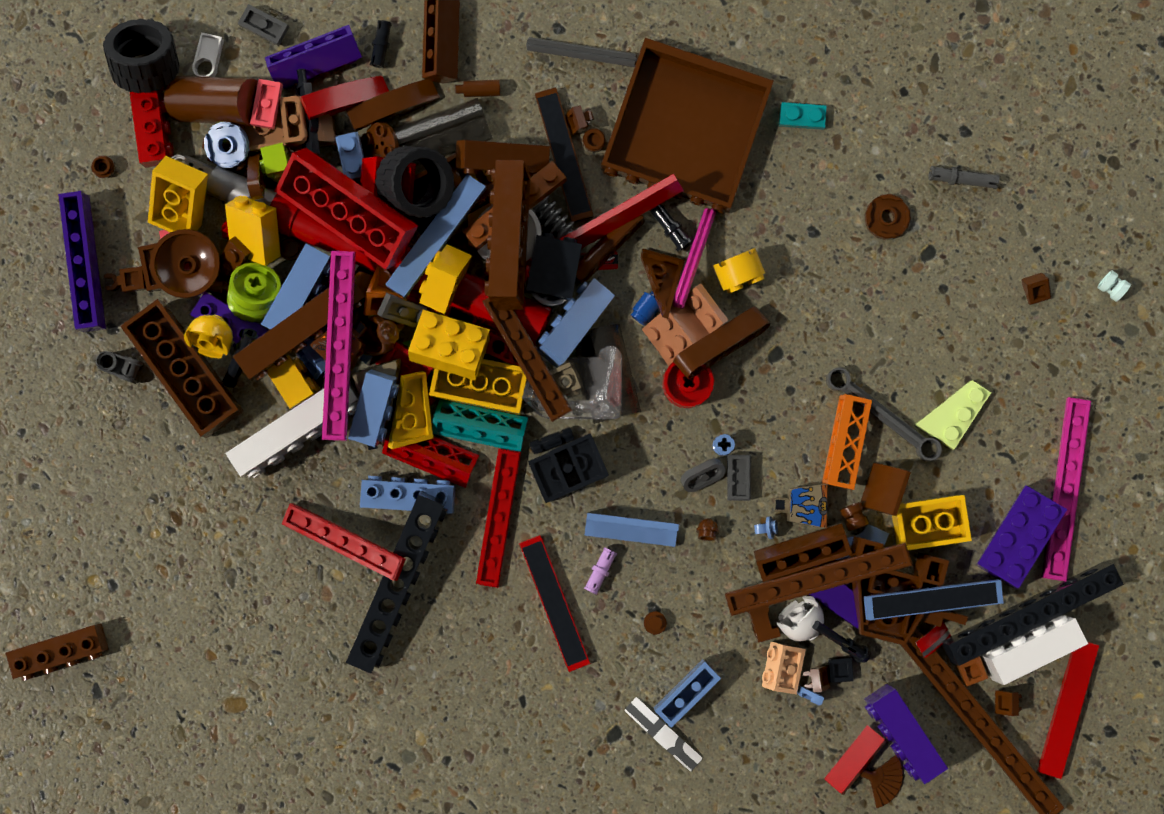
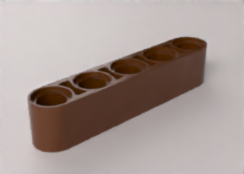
[673,306,771,379]

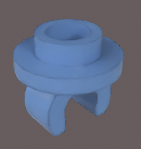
[754,516,778,539]

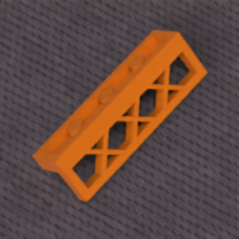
[822,394,872,490]

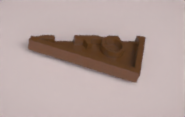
[640,249,684,319]

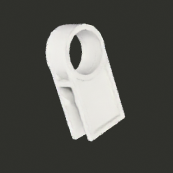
[192,32,224,77]

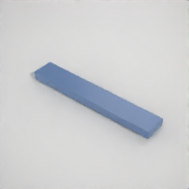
[385,174,486,299]

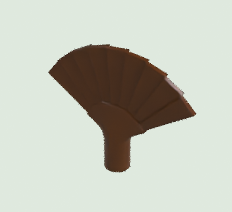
[859,755,903,808]

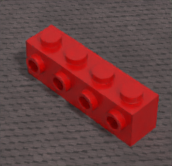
[129,87,174,168]

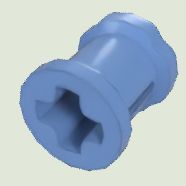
[712,434,735,456]

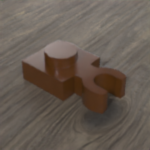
[104,266,147,293]

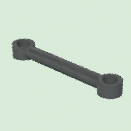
[826,367,942,461]

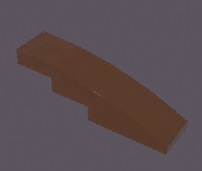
[345,79,440,132]

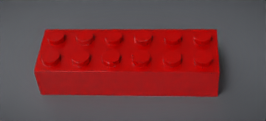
[275,148,418,270]

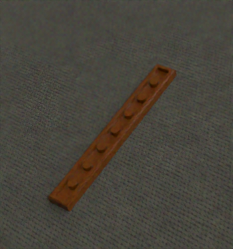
[725,542,912,616]

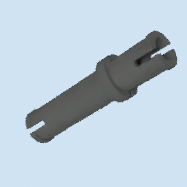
[928,166,999,189]

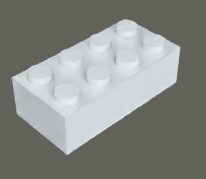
[980,615,1088,685]

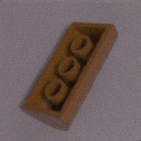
[164,76,258,126]

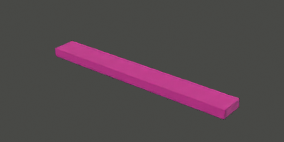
[322,251,356,441]
[1042,397,1091,581]

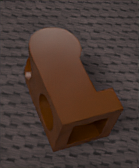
[748,606,781,643]

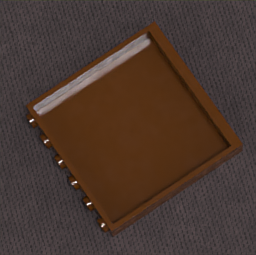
[601,38,774,214]

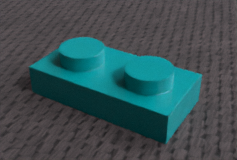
[779,102,827,130]

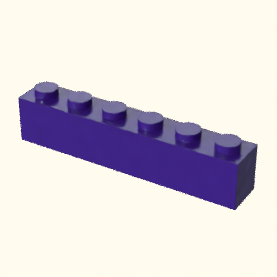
[58,191,106,332]

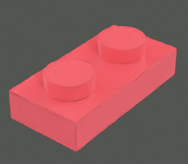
[250,79,283,130]

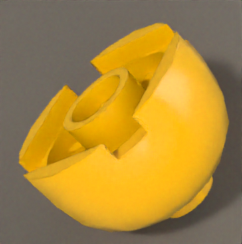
[184,315,233,359]

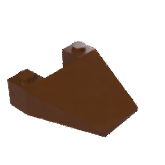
[848,536,949,646]

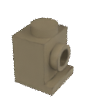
[550,362,584,399]

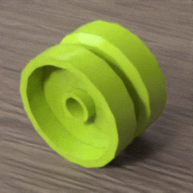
[227,263,281,322]

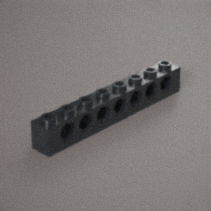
[346,491,448,673]
[942,562,1124,666]

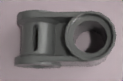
[96,351,144,384]

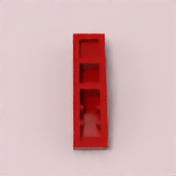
[300,75,389,120]

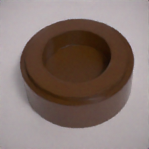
[583,129,605,153]

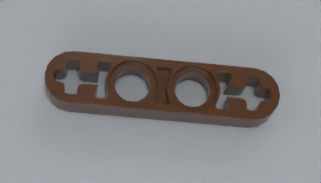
[247,151,265,200]

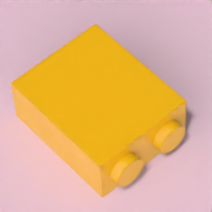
[225,196,281,266]

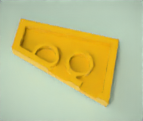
[388,371,433,449]

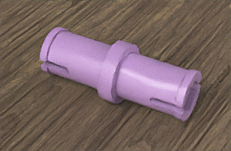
[584,547,617,595]

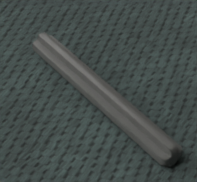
[526,37,637,67]

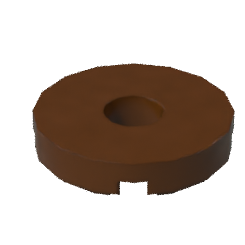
[864,194,911,240]

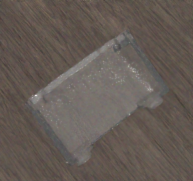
[522,346,622,419]

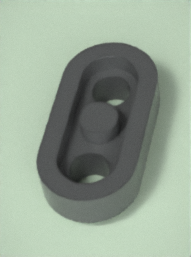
[680,458,726,492]

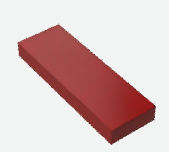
[824,725,887,795]

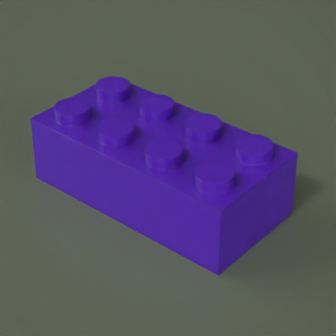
[976,485,1067,589]
[864,684,948,784]

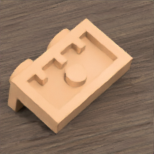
[762,642,806,695]

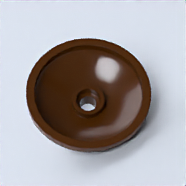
[150,229,220,298]

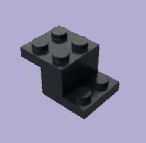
[528,433,609,503]

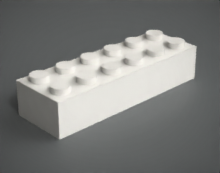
[225,381,359,479]

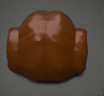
[360,315,399,356]

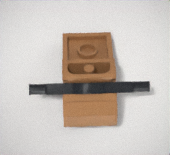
[239,69,337,156]

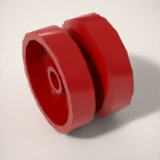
[662,362,714,409]

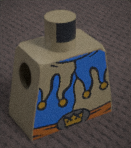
[774,484,827,528]

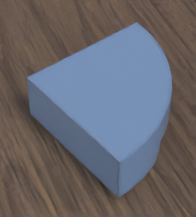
[797,686,824,706]

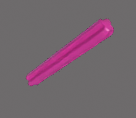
[672,208,716,309]

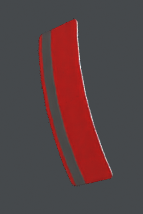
[916,621,951,658]

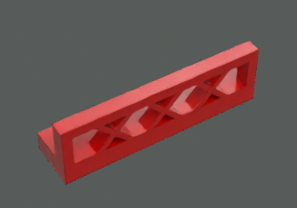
[382,429,479,488]

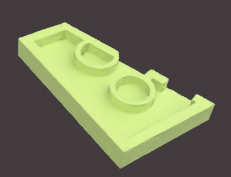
[914,380,991,450]

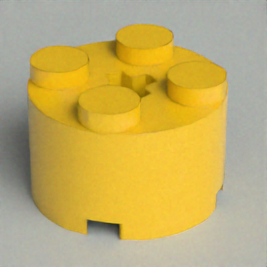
[713,248,765,293]

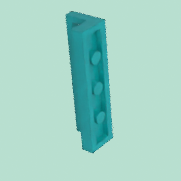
[432,399,528,452]

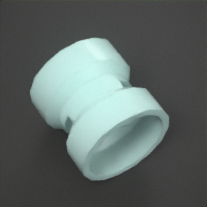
[1097,270,1131,302]

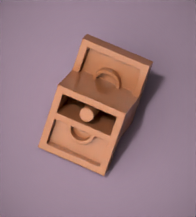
[642,284,728,366]

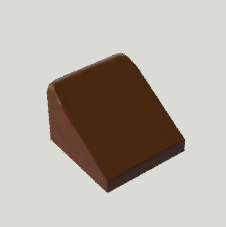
[1021,273,1051,305]

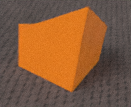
[363,265,409,316]

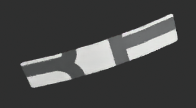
[625,697,702,771]

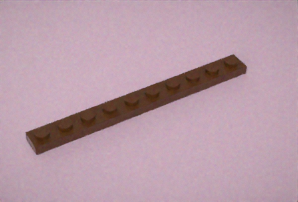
[900,627,1064,814]

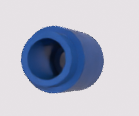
[631,291,660,326]

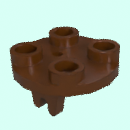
[361,122,399,158]

